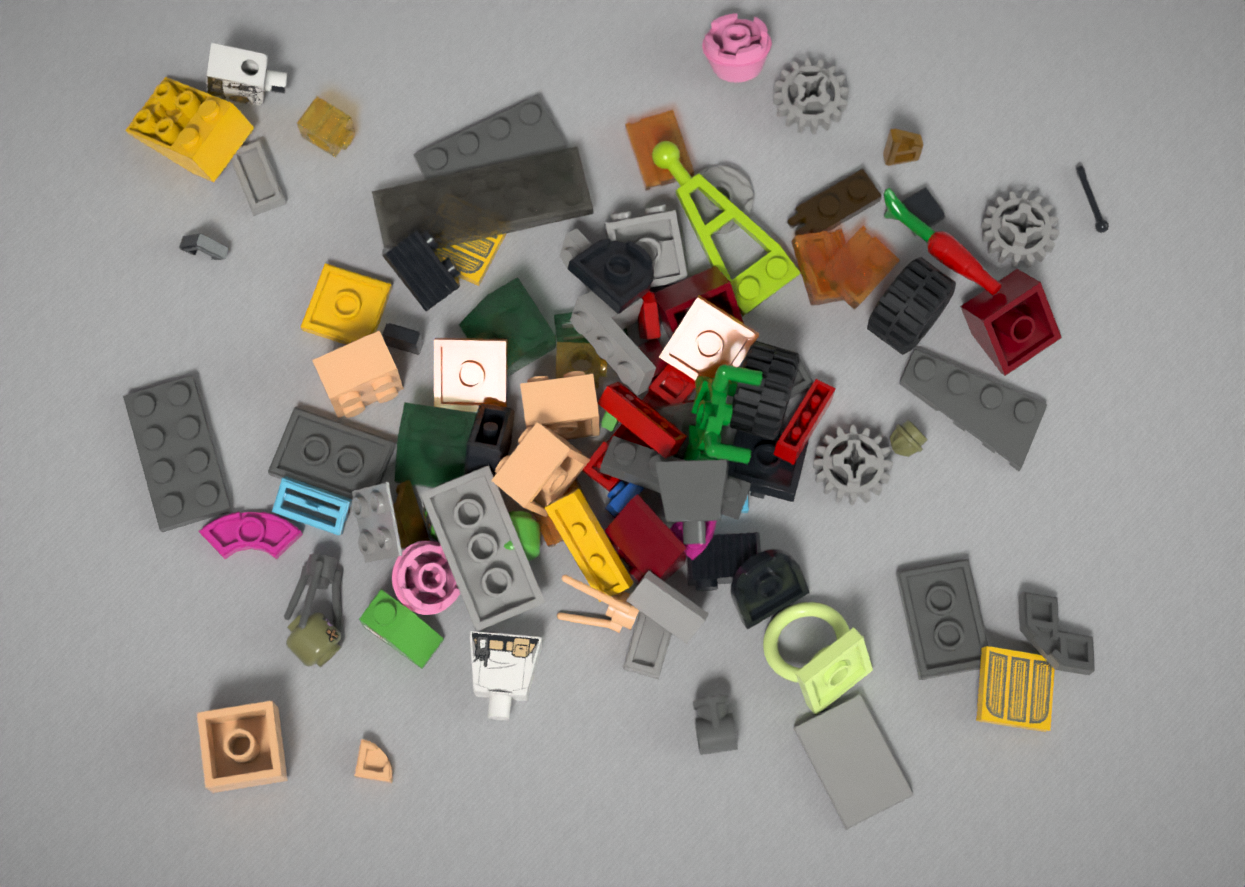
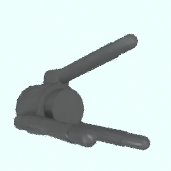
[284,554,342,633]

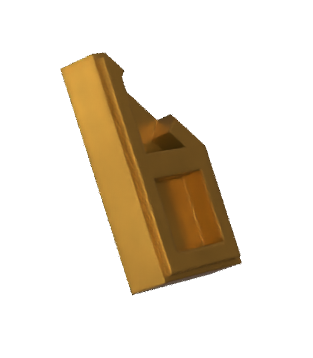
[883,128,924,166]
[393,480,430,549]

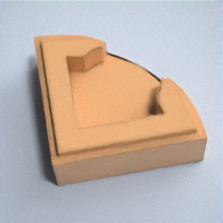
[354,739,393,783]

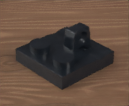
[728,429,809,502]

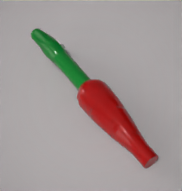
[884,188,1002,296]

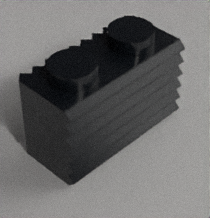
[382,224,461,311]
[464,404,515,477]
[686,532,761,591]

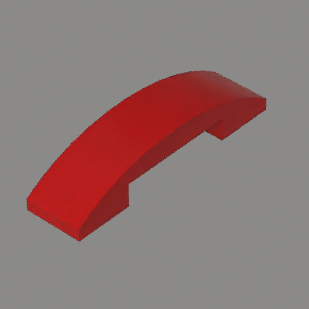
[582,364,696,492]

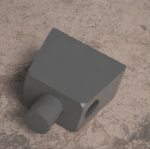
[656,460,729,544]

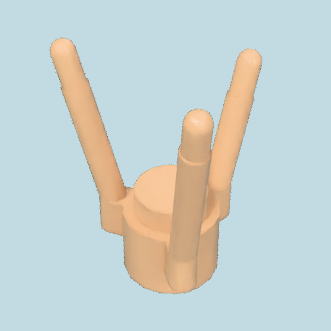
[557,575,639,633]

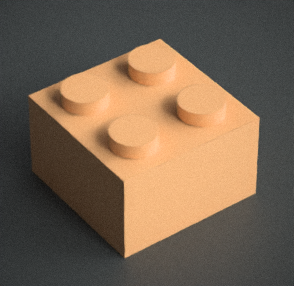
[312,331,403,418]
[520,371,600,440]
[491,422,590,517]
[197,701,288,793]

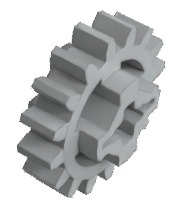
[773,58,849,134]
[981,191,1060,268]
[813,425,893,505]

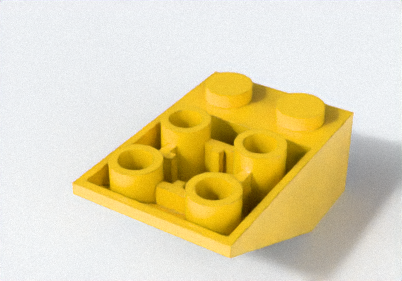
[125,77,254,182]

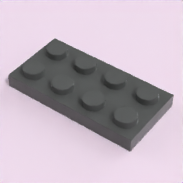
[123,375,232,533]

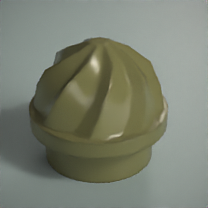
[890,419,928,457]

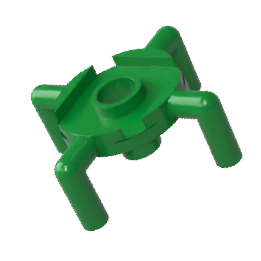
[683,364,762,464]

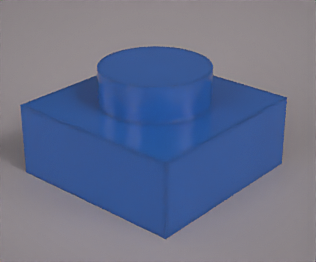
[605,481,645,518]

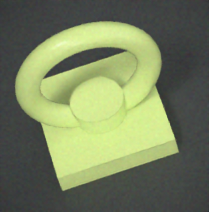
[763,602,873,715]

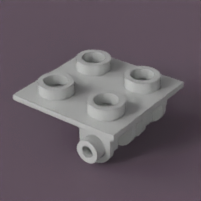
[352,482,402,563]

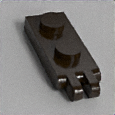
[787,169,882,240]

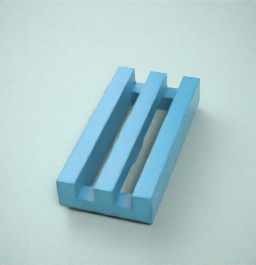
[272,476,352,536]

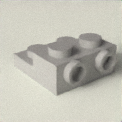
[604,204,688,288]

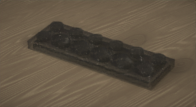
[372,146,594,249]

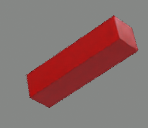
[773,379,836,465]
[597,381,687,459]

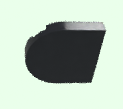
[567,239,654,314]
[730,549,810,630]

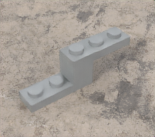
[559,229,656,395]

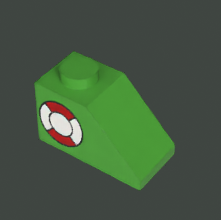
[359,589,444,669]

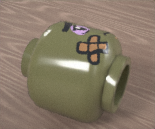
[286,612,341,667]

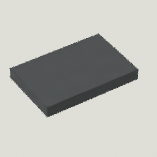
[268,407,396,500]
[896,558,988,681]

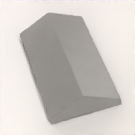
[420,466,545,632]

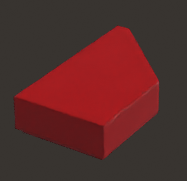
[637,289,661,340]

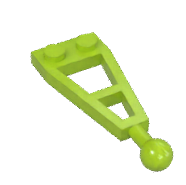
[652,141,801,317]

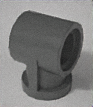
[692,695,738,755]

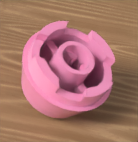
[702,14,772,82]
[392,541,460,615]

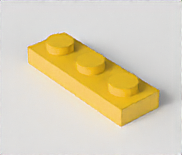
[544,488,634,602]

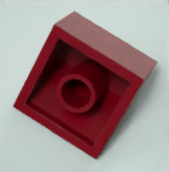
[654,266,744,339]
[960,269,1062,376]
[604,494,687,585]

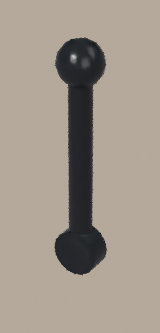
[1075,165,1109,233]

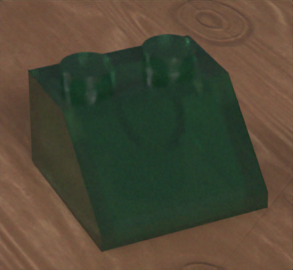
[459,277,556,377]
[394,402,476,488]

